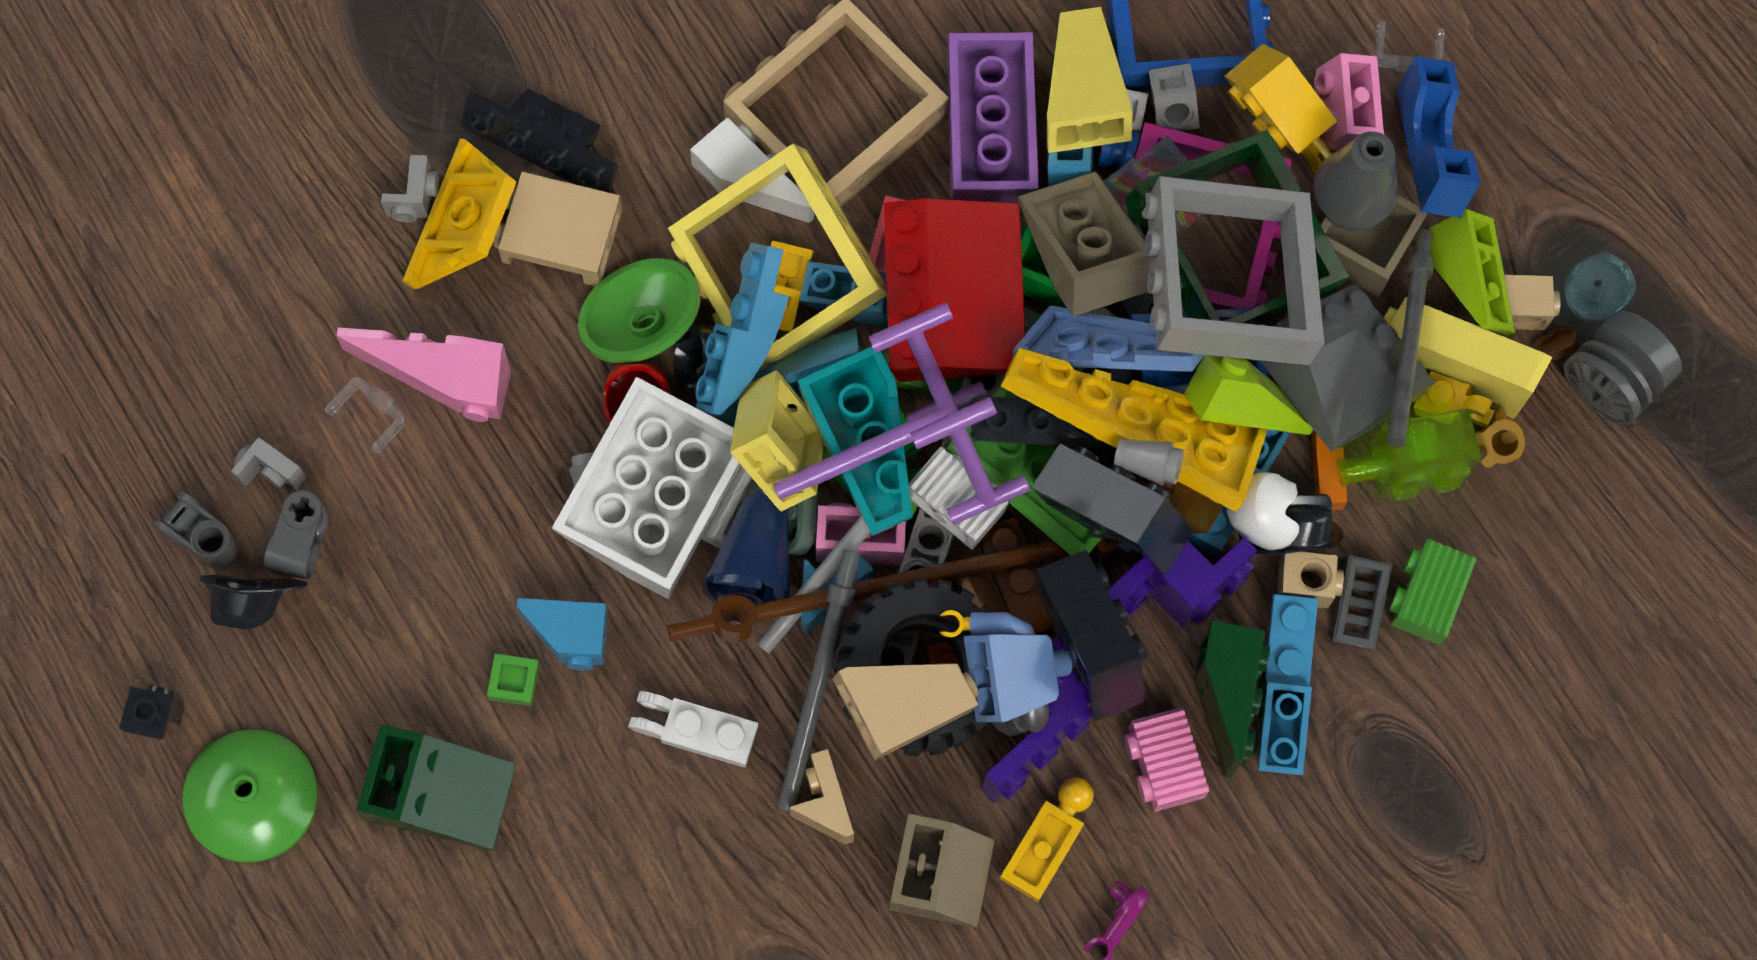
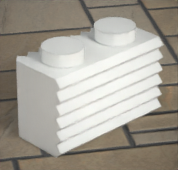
[908,447,1009,550]

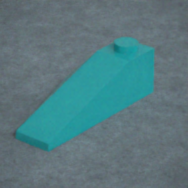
[797,346,913,536]

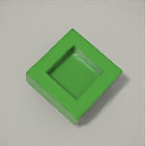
[487,654,540,706]

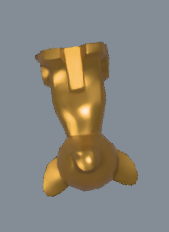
[1472,406,1527,468]

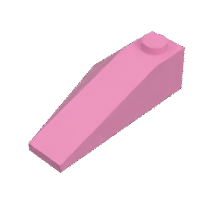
[336,327,511,422]

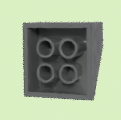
[1259,284,1435,452]

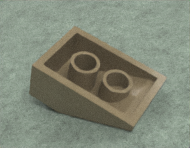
[1018,172,1151,317]

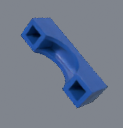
[1396,56,1480,218]

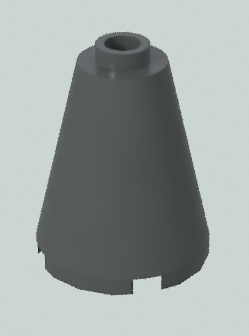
[1312,131,1398,231]

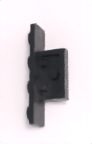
[461,89,618,193]
[971,395,1117,451]

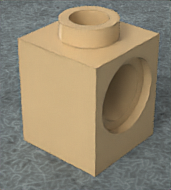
[1504,275,1560,330]
[1277,552,1344,609]

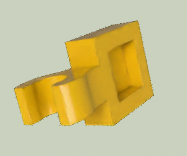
[1413,371,1495,428]

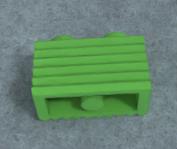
[1389,539,1476,645]

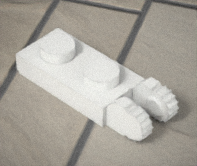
[628,691,759,768]

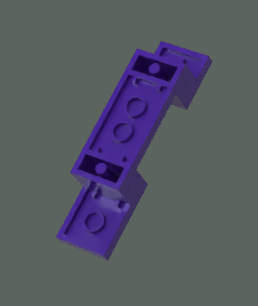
[981,537,1257,804]

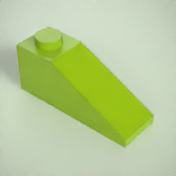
[1428,209,1515,336]
[1185,355,1313,435]

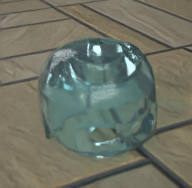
[1564,252,1636,323]

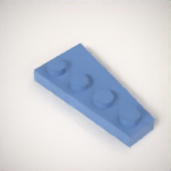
[1012,306,1204,372]

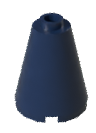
[702,489,790,605]

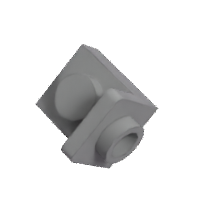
[232,437,307,491]

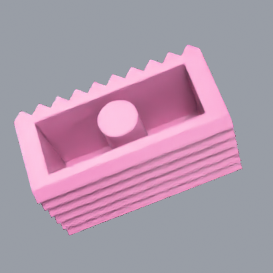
[1124,707,1209,812]

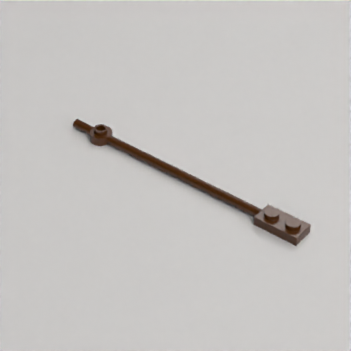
[667,538,1138,642]

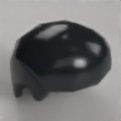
[674,324,714,390]

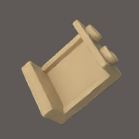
[494,172,622,286]

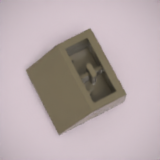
[889,813,995,929]

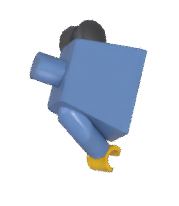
[939,610,1072,737]

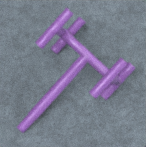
[773,302,1031,525]

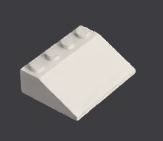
[552,377,741,599]

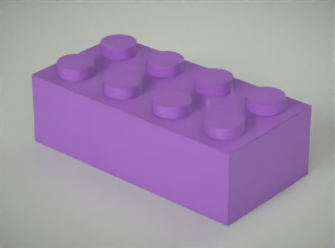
[947,32,1038,204]

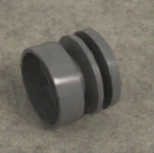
[1563,310,1682,425]

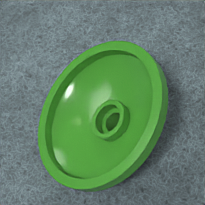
[578,258,700,363]
[182,729,318,863]

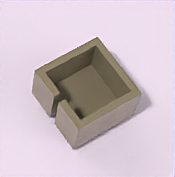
[1321,195,1428,297]

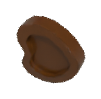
[1534,325,1579,360]

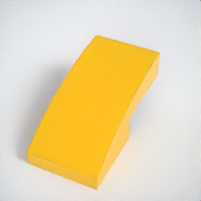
[771,241,814,332]

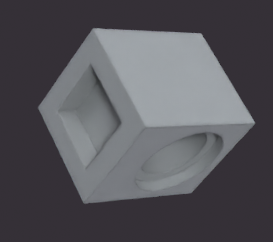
[1149,63,1200,132]

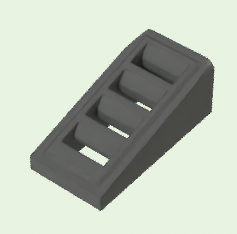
[1331,555,1392,650]

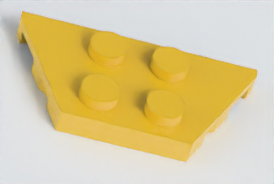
[402,139,516,289]

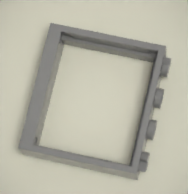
[1142,176,1325,365]

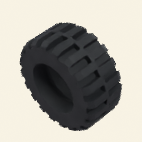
[833,578,992,757]

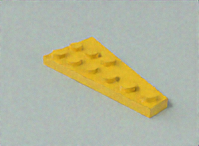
[1001,348,1268,512]

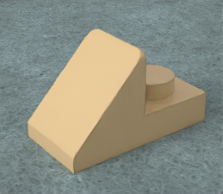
[789,749,854,844]

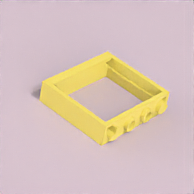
[668,144,887,372]

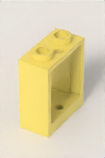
[730,370,824,512]

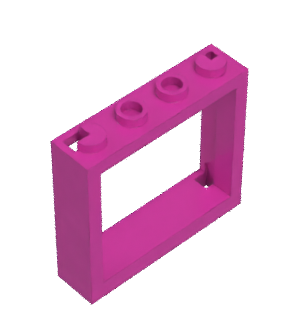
[1122,122,1296,310]

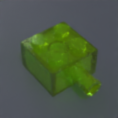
[1337,408,1481,500]

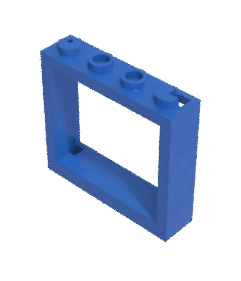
[1106,0,1274,91]

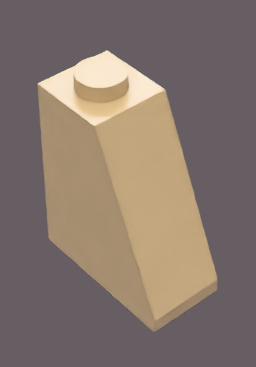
[832,664,979,761]

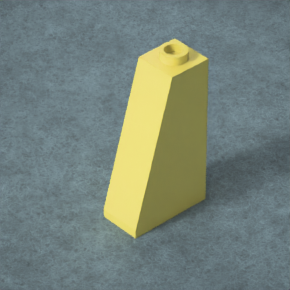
[1047,7,1133,153]
[1384,297,1552,420]

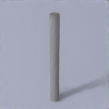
[756,516,870,654]

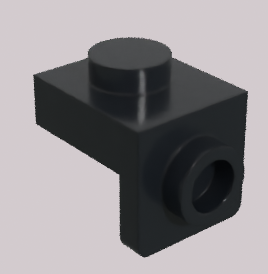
[119,685,185,740]

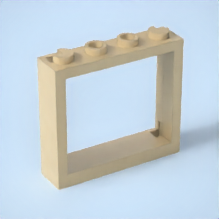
[723,0,949,207]

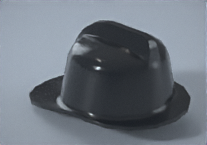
[1239,492,1343,555]
[199,575,308,629]

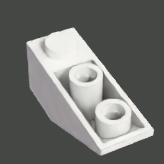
[690,117,814,223]

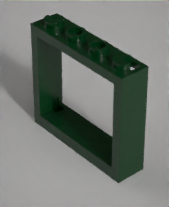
[1125,130,1349,325]

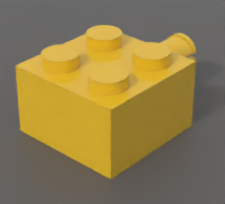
[1224,44,1337,173]

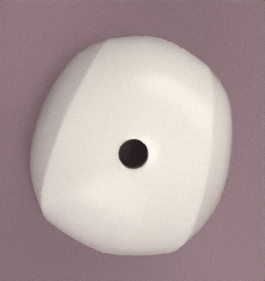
[1227,472,1299,550]

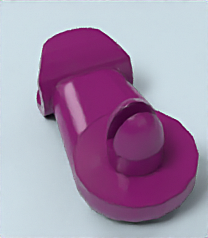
[1083,881,1149,960]

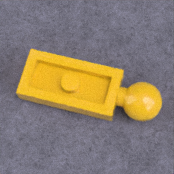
[1000,777,1094,902]

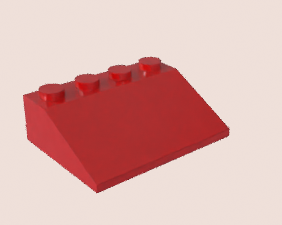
[884,199,1026,382]

